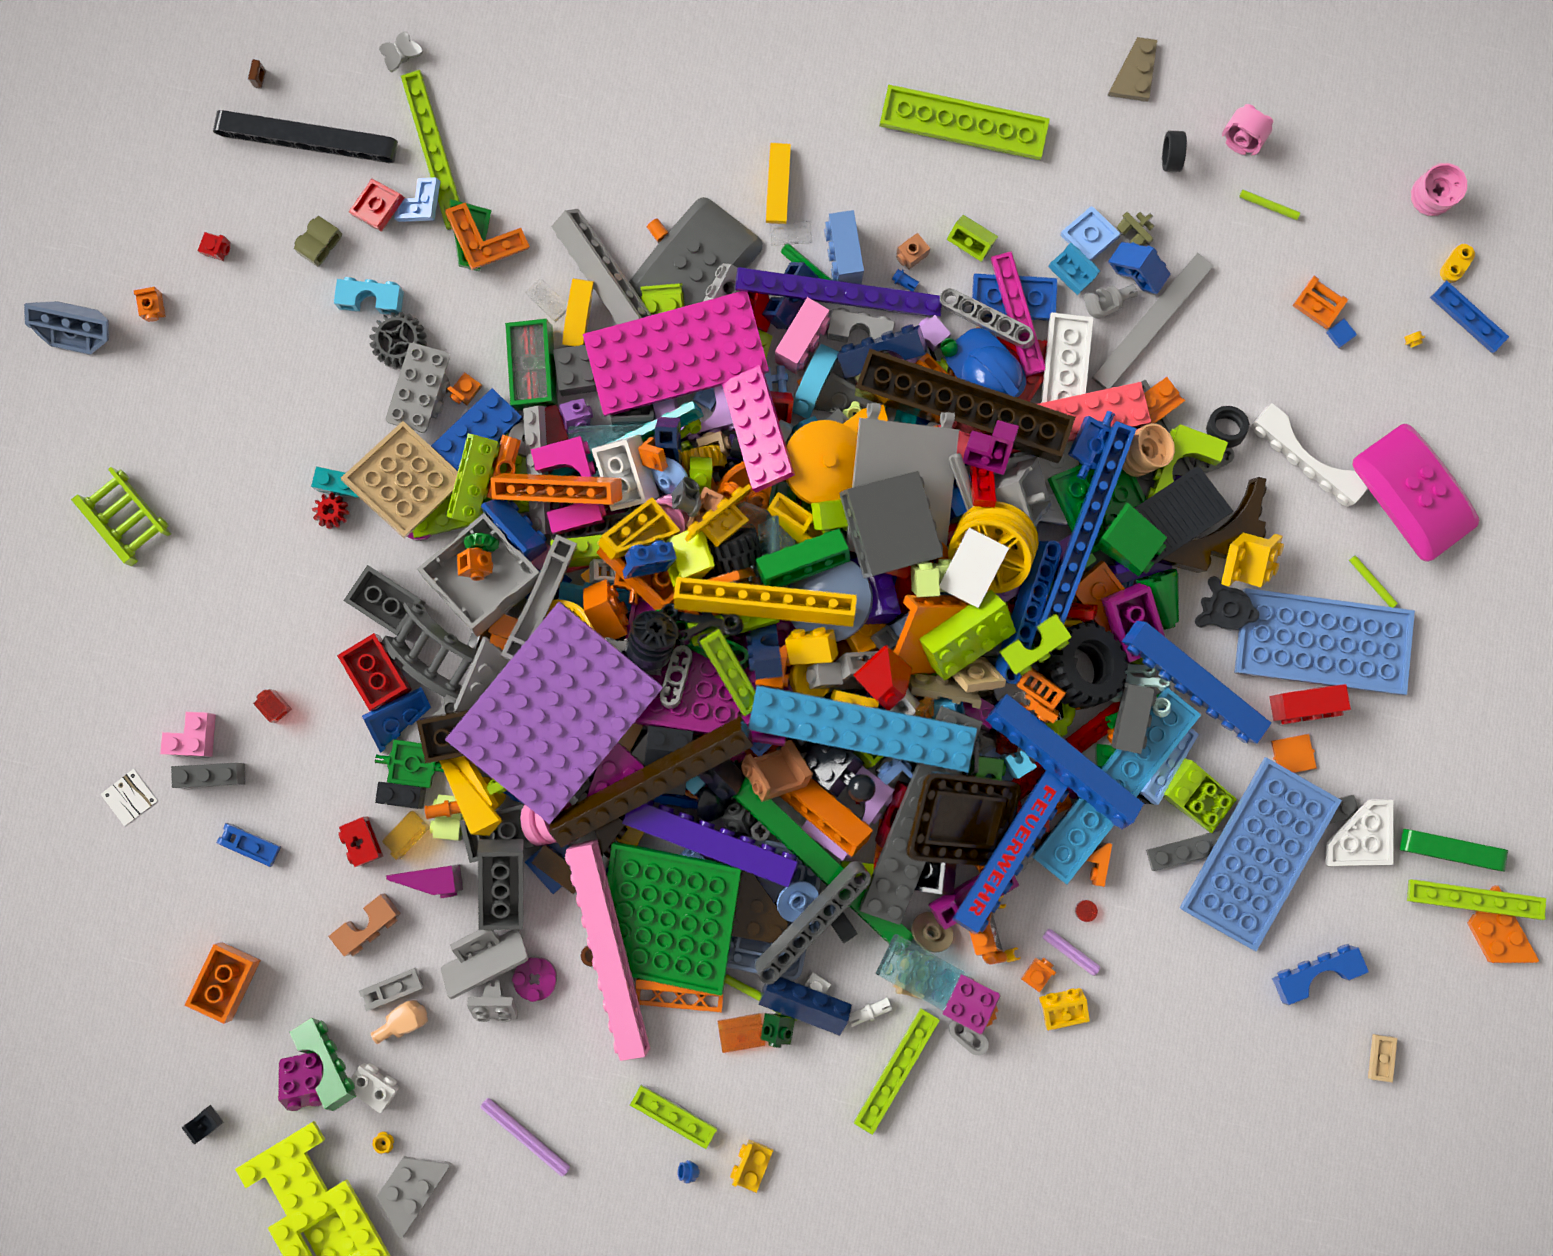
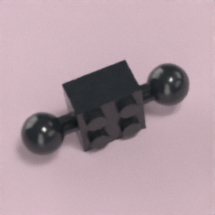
[786,737,876,803]

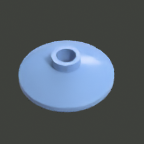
[651,458,688,494]
[777,881,819,922]

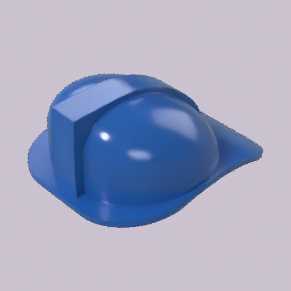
[945,328,1026,397]

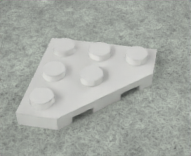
[1326,799,1393,866]

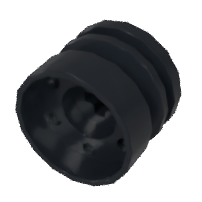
[625,610,678,671]

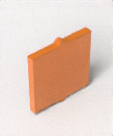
[1271,734,1317,773]

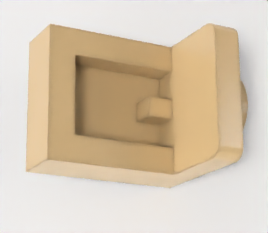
[697,431,732,457]

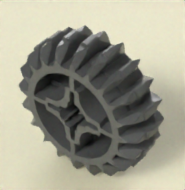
[369,312,427,369]

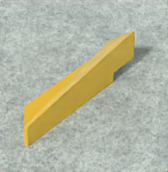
[440,756,502,836]

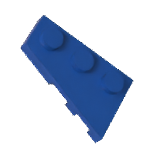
[362,687,431,753]

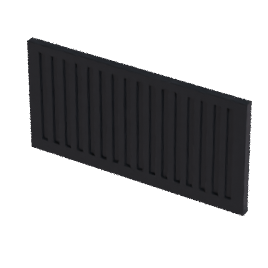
[1104,465,1234,574]

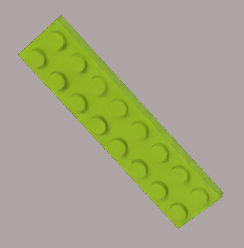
[879,84,1050,160]

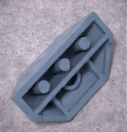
[24,301,109,355]

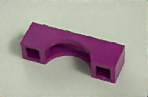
[928,873,1020,930]

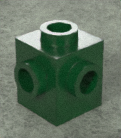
[760,1013,795,1048]

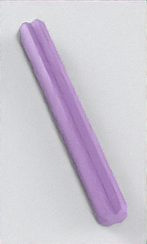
[481,1098,570,1177]

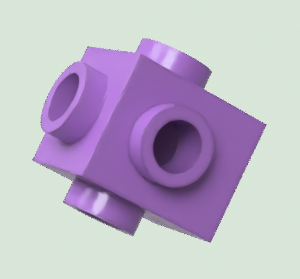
[559,398,593,433]

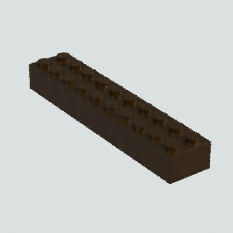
[855,349,1076,464]

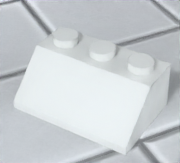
[592,434,659,511]

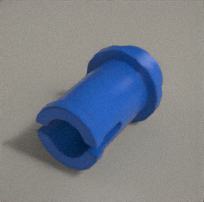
[891,269,919,292]

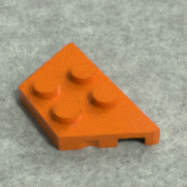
[1467,885,1539,963]

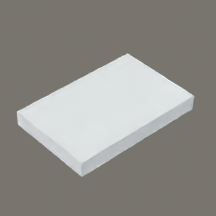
[939,528,1009,608]

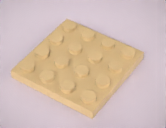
[341,421,458,539]

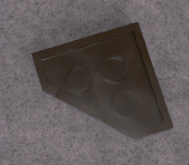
[732,870,788,943]

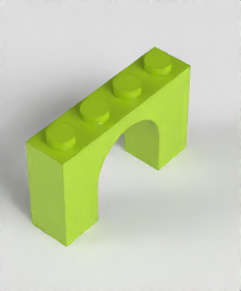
[1146,424,1228,499]

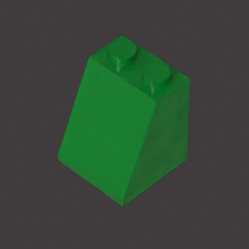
[1096,503,1167,576]

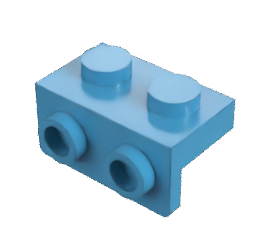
[1048,243,1100,295]

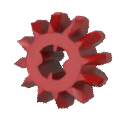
[312,493,350,529]

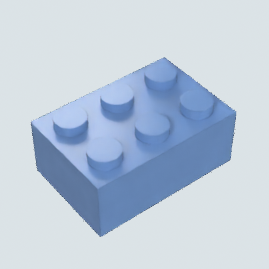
[824,210,864,284]

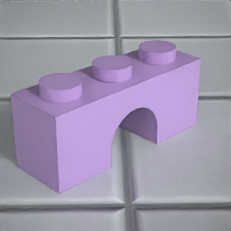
[886,315,951,363]

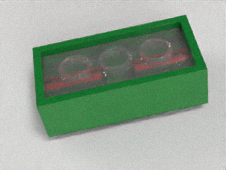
[505,318,558,411]

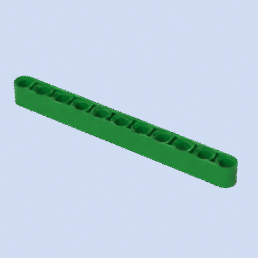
[733,777,914,954]

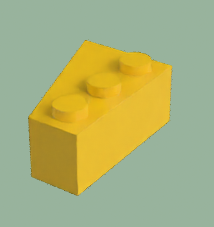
[597,497,680,560]

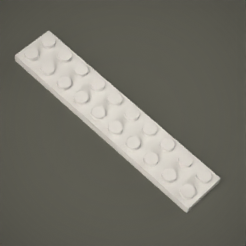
[1037,313,1093,525]

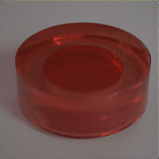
[1075,900,1098,922]

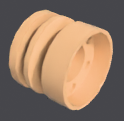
[1122,423,1175,477]

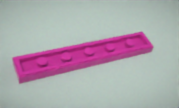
[991,251,1045,377]

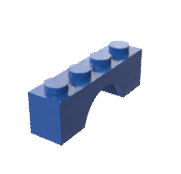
[1272,944,1369,1005]

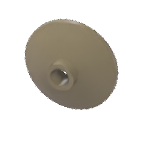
[912,912,953,953]

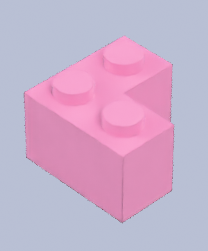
[160,712,216,757]

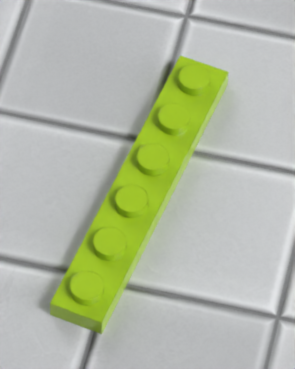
[1407,879,1546,920]
[853,1007,940,1135]

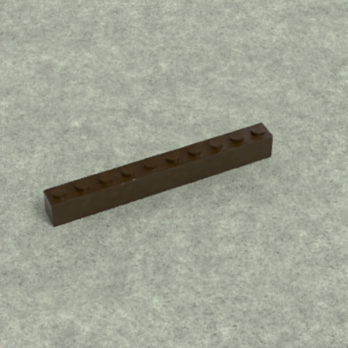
[549,716,753,848]

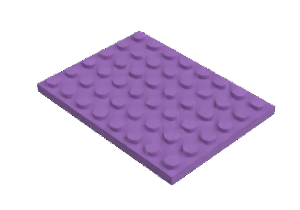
[445,601,663,824]

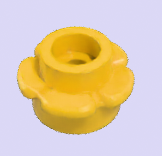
[1404,330,1425,348]
[372,1132,394,1154]

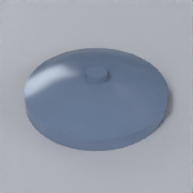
[787,560,873,642]

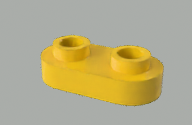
[1440,244,1475,283]

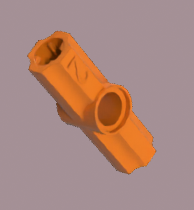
[487,435,521,499]

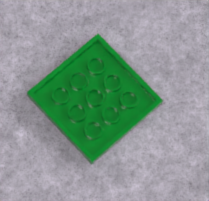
[1047,464,1146,554]

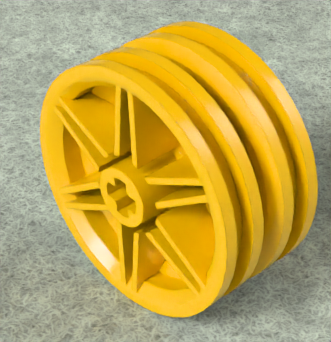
[948,502,1039,593]

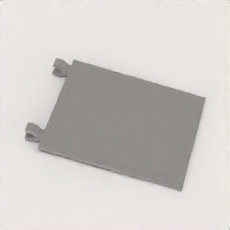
[846,403,959,552]

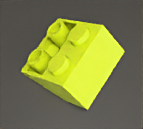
[666,531,714,587]

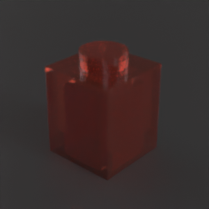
[253,689,292,723]

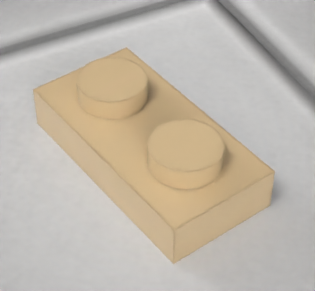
[1368,1034,1397,1083]

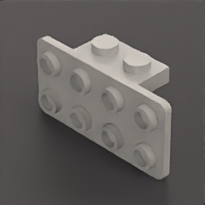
[386,343,450,433]
[441,929,528,999]

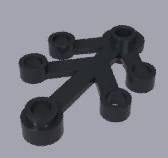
[661,603,744,649]

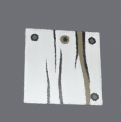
[101,769,157,826]

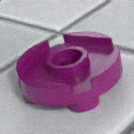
[512,957,557,1002]

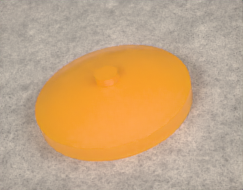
[786,420,857,504]

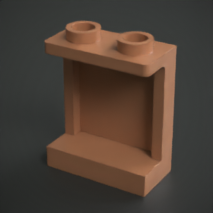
[741,740,813,802]

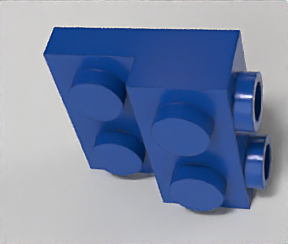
[623,540,677,579]

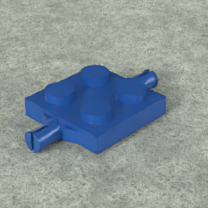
[1068,411,1115,480]

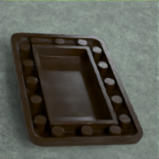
[907,772,1021,866]

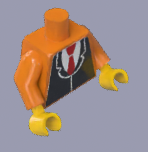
[969,896,1021,965]

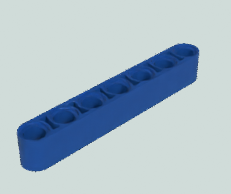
[995,541,1062,684]

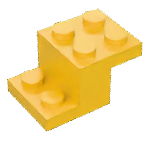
[1221,533,1284,587]

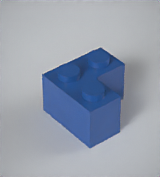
[1108,242,1171,294]

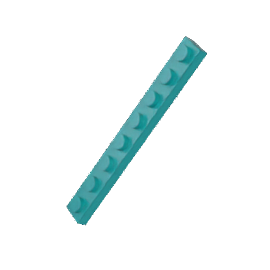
[549,401,704,476]

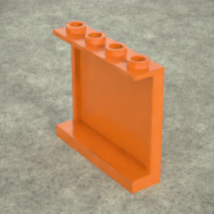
[894,595,970,675]

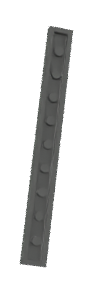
[1146,795,1358,871]

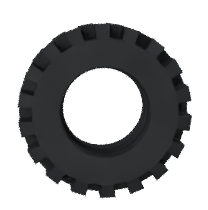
[707,528,763,574]

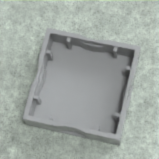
[417,513,540,637]

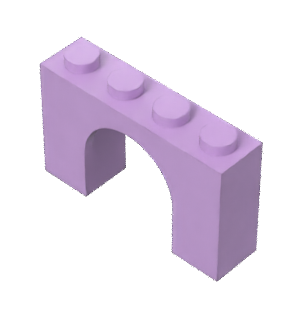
[653,385,735,442]
[801,766,894,861]

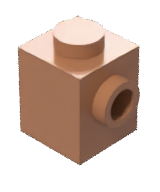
[896,232,930,269]

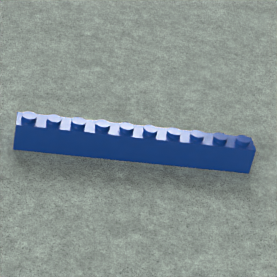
[1038,421,1137,625]

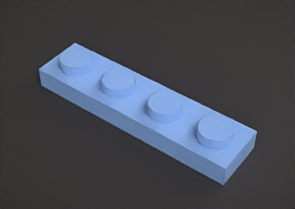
[1140,728,1199,805]

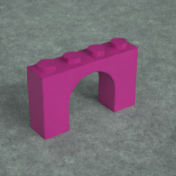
[531,436,607,535]

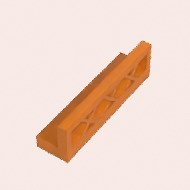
[635,978,724,1012]

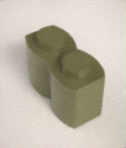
[294,215,342,267]

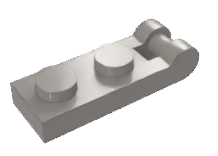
[359,968,424,1011]

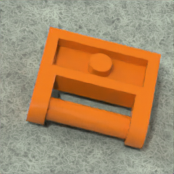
[1292,275,1349,329]

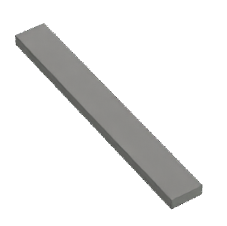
[1092,253,1214,389]

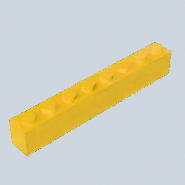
[674,577,857,627]

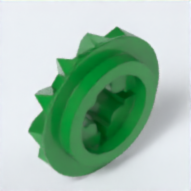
[464,533,499,552]

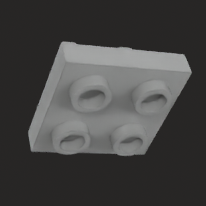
[467,980,518,1022]

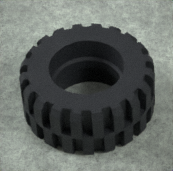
[1041,622,1128,709]

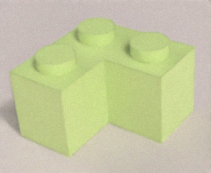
[911,559,951,597]

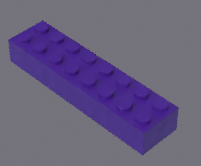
[622,800,800,887]

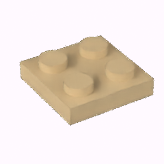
[952,656,1006,692]

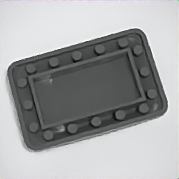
[629,197,763,306]

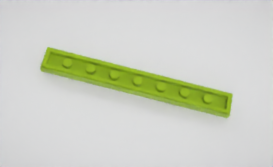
[400,70,460,230]

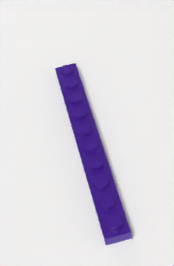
[735,267,942,318]

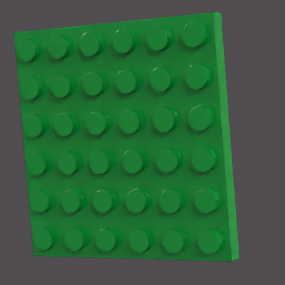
[607,842,742,996]

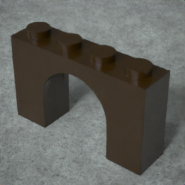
[531,792,628,894]

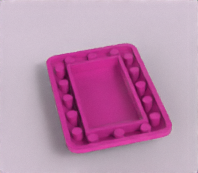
[1352,424,1479,562]

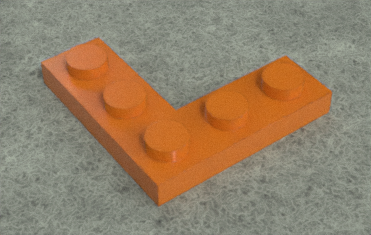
[445,203,530,270]

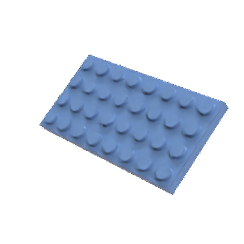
[1234,588,1415,695]
[1179,757,1342,951]

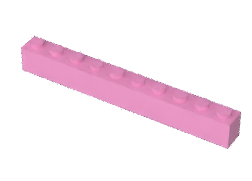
[565,840,650,1061]

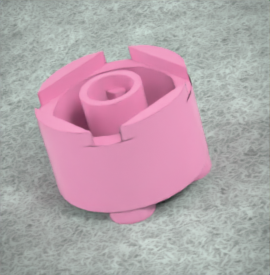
[1222,104,1273,155]

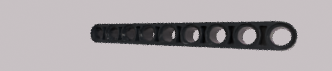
[213,110,398,163]

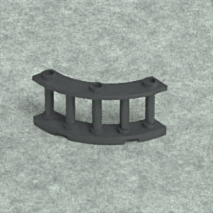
[382,602,477,699]

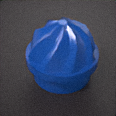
[678,1160,700,1184]

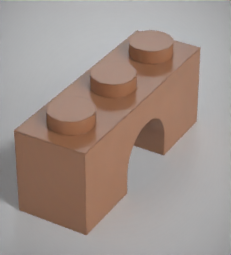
[328,893,401,957]

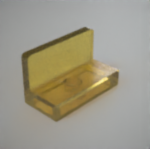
[382,811,430,860]

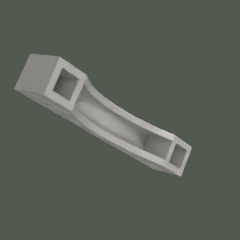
[501,535,577,661]

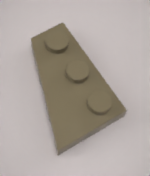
[1107,37,1157,102]
[908,674,982,709]

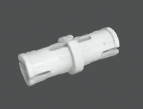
[849,997,892,1028]

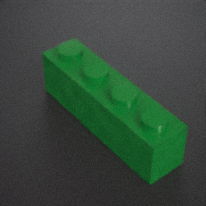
[756,529,850,587]

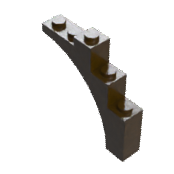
[1158,477,1267,573]

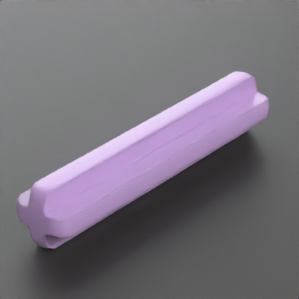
[1043,929,1100,976]

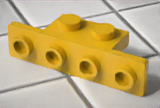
[685,484,752,547]

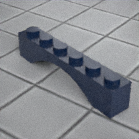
[655,417,682,497]

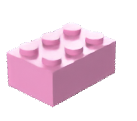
[775,297,831,375]

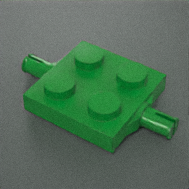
[375,739,444,788]

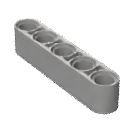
[940,288,1035,349]

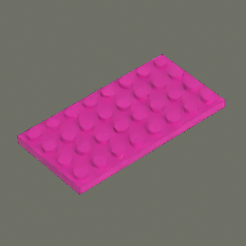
[583,291,769,417]

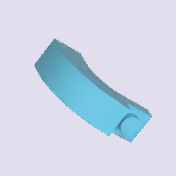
[792,344,839,419]

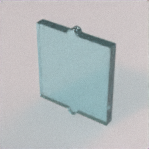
[758,516,780,555]

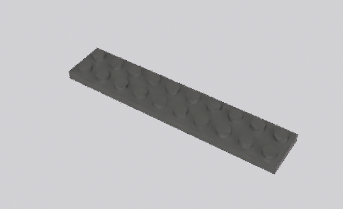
[858,706,983,925]

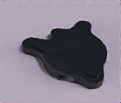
[1195,576,1260,630]

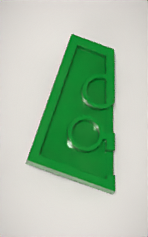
[449,199,491,272]

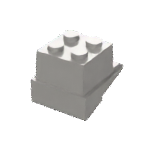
[994,457,1052,527]

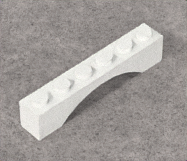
[1250,403,1368,507]

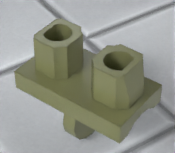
[1117,212,1154,246]

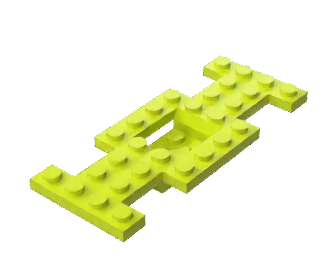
[235,1120,391,1256]

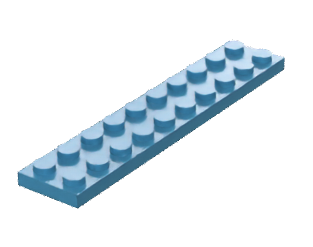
[748,685,977,772]
[1033,687,1201,885]

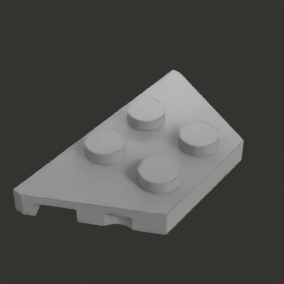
[454,637,509,711]
[377,1156,451,1239]

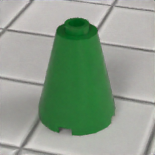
[1136,569,1179,630]

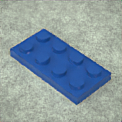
[971,273,1057,321]
[431,388,523,471]

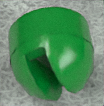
[941,338,958,357]

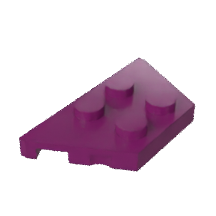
[586,742,644,798]

